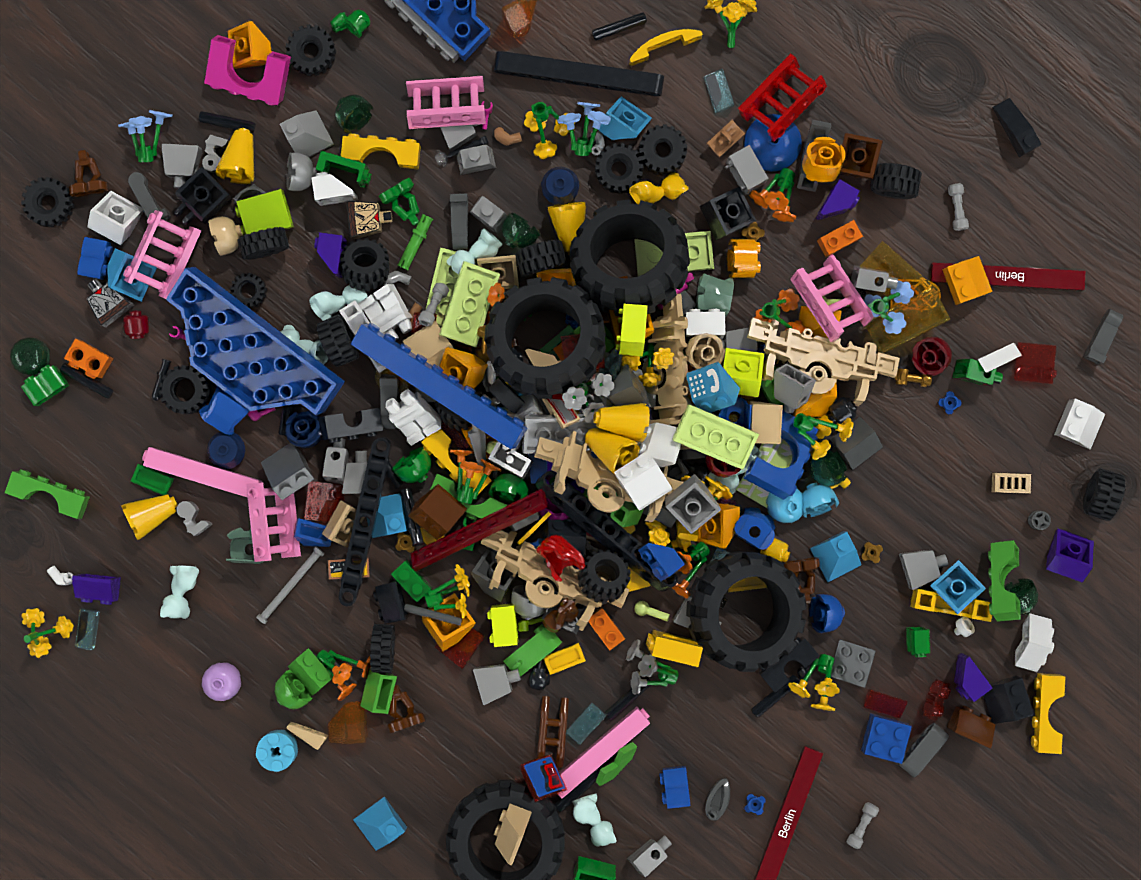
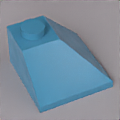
[598,96,652,140]
[107,248,157,302]
[367,493,408,538]
[810,531,862,583]
[930,560,986,615]
[353,796,407,851]

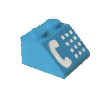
[686,362,740,413]

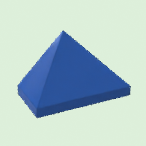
[294,518,331,547]

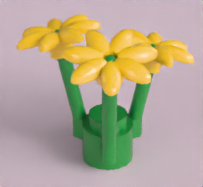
[425,564,470,619]

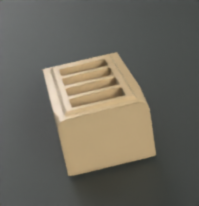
[991,473,1031,493]
[286,722,329,750]

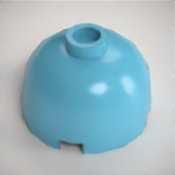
[802,483,839,518]
[766,489,803,523]

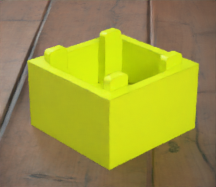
[616,304,647,357]
[723,348,765,397]
[487,604,519,647]

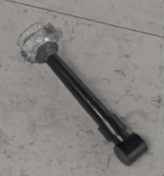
[434,136,489,168]

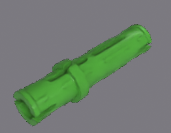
[397,214,433,270]

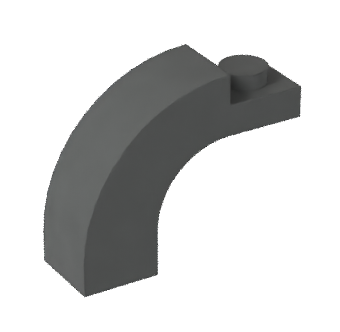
[797,119,831,192]

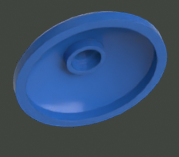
[744,114,802,172]

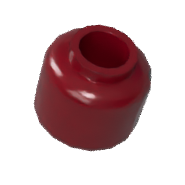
[123,310,149,339]

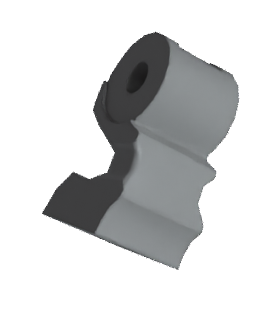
[202,135,229,173]
[176,501,213,536]

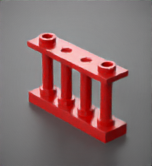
[738,53,827,142]

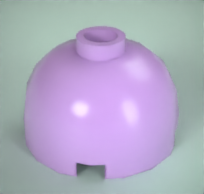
[202,662,241,701]

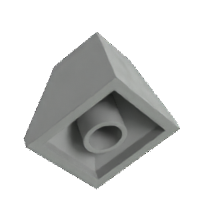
[280,110,334,157]

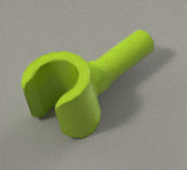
[518,617,544,631]

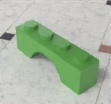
[5,469,90,519]
[430,474,508,520]
[988,540,1021,622]

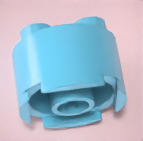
[256,730,298,772]

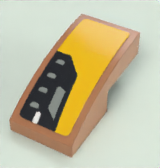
[328,558,370,579]

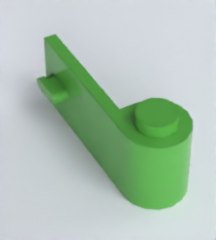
[503,624,562,676]

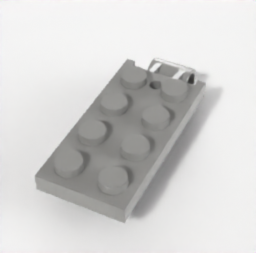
[522,414,606,454]

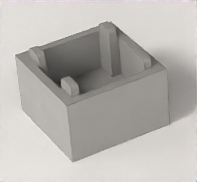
[725,145,769,196]

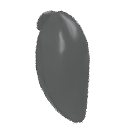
[705,778,730,821]

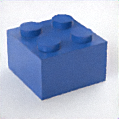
[861,713,912,764]

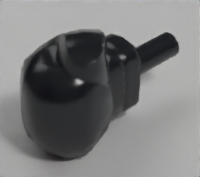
[682,460,711,484]
[529,660,550,690]

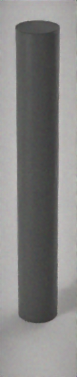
[404,604,462,626]

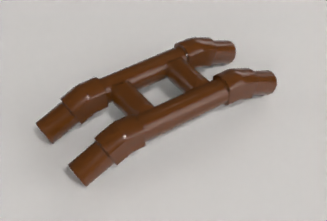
[537,696,569,767]

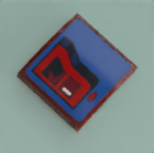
[519,755,567,802]

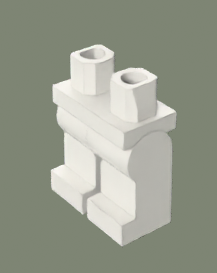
[358,284,413,341]
[386,389,441,446]

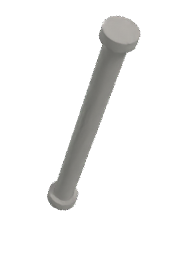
[256,547,325,624]

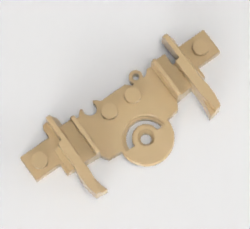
[642,294,692,450]
[747,318,900,406]
[534,431,684,522]
[481,530,630,631]

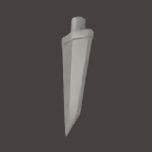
[468,424,486,471]

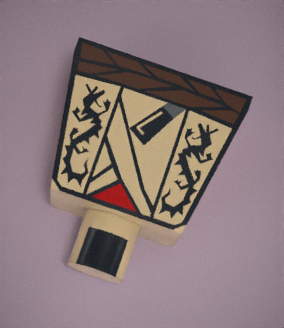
[347,201,392,240]

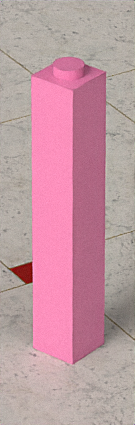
[142,447,262,497]
[556,707,650,799]

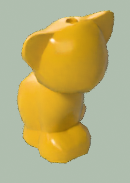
[629,172,688,204]

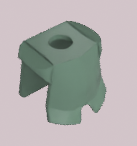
[695,274,734,318]
[226,528,264,564]

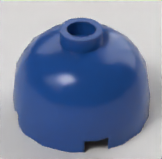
[809,594,845,633]

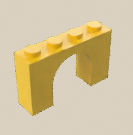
[646,630,703,667]

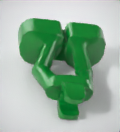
[378,177,420,226]

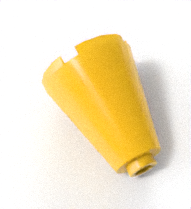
[215,128,254,184]
[548,202,586,255]
[593,403,650,443]
[585,428,640,475]
[121,494,178,540]

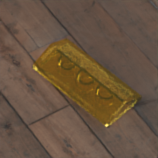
[860,241,940,320]
[866,287,951,354]

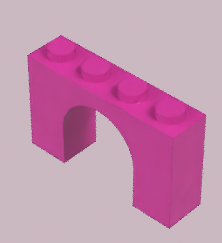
[204,35,291,106]

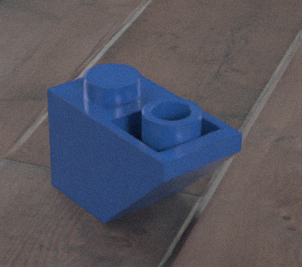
[638,543,685,581]

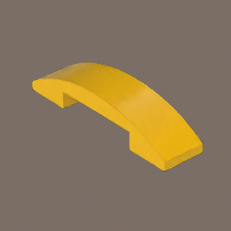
[629,29,703,66]

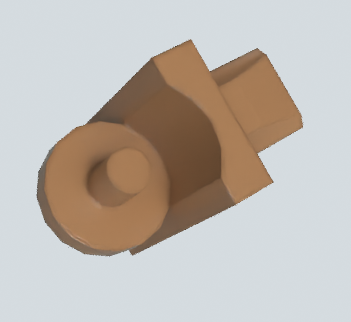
[707,120,745,158]

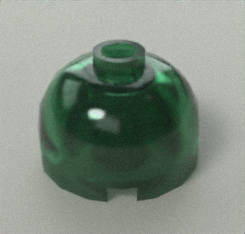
[335,94,373,134]
[501,212,540,249]
[10,337,51,376]
[810,448,847,486]
[1004,579,1039,615]

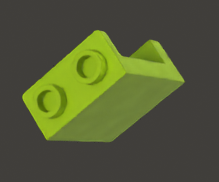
[235,189,294,236]

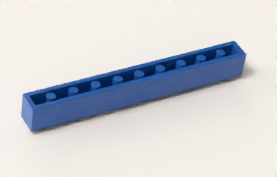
[351,323,528,449]

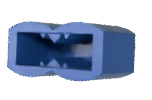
[77,237,113,280]
[659,766,690,809]

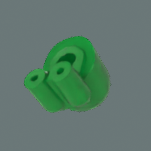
[330,10,370,38]

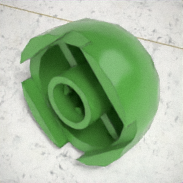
[275,670,312,709]

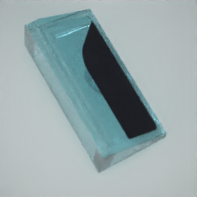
[703,69,734,113]
[75,609,100,650]

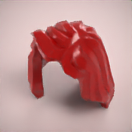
[536,535,585,582]

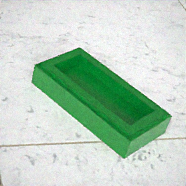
[131,464,174,495]

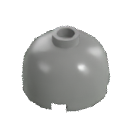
[286,152,317,191]
[511,585,547,620]

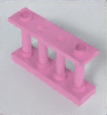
[406,76,486,129]
[123,210,201,299]
[790,254,874,342]
[246,482,301,562]

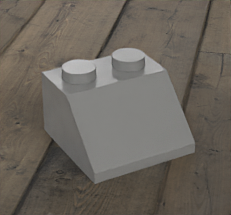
[665,474,721,534]

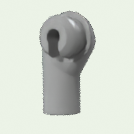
[590,131,605,155]
[383,271,412,286]

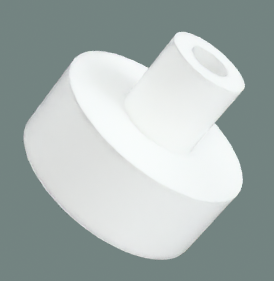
[954,617,975,637]

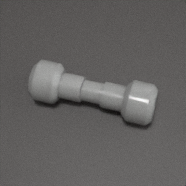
[948,183,969,231]
[418,283,449,326]
[847,802,879,849]

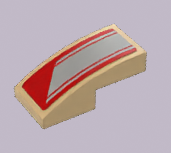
[542,393,580,429]

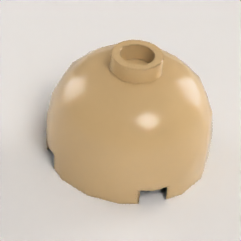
[208,216,243,256]
[685,333,725,370]

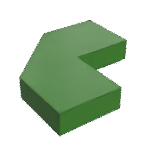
[596,742,637,786]

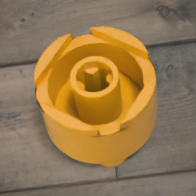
[802,137,845,182]
[727,239,761,278]

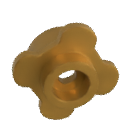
[742,222,765,242]
[396,532,414,553]
[861,542,883,563]

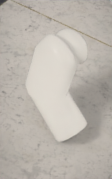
[47,566,73,585]

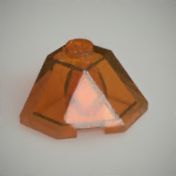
[501,0,538,38]
[328,701,368,744]

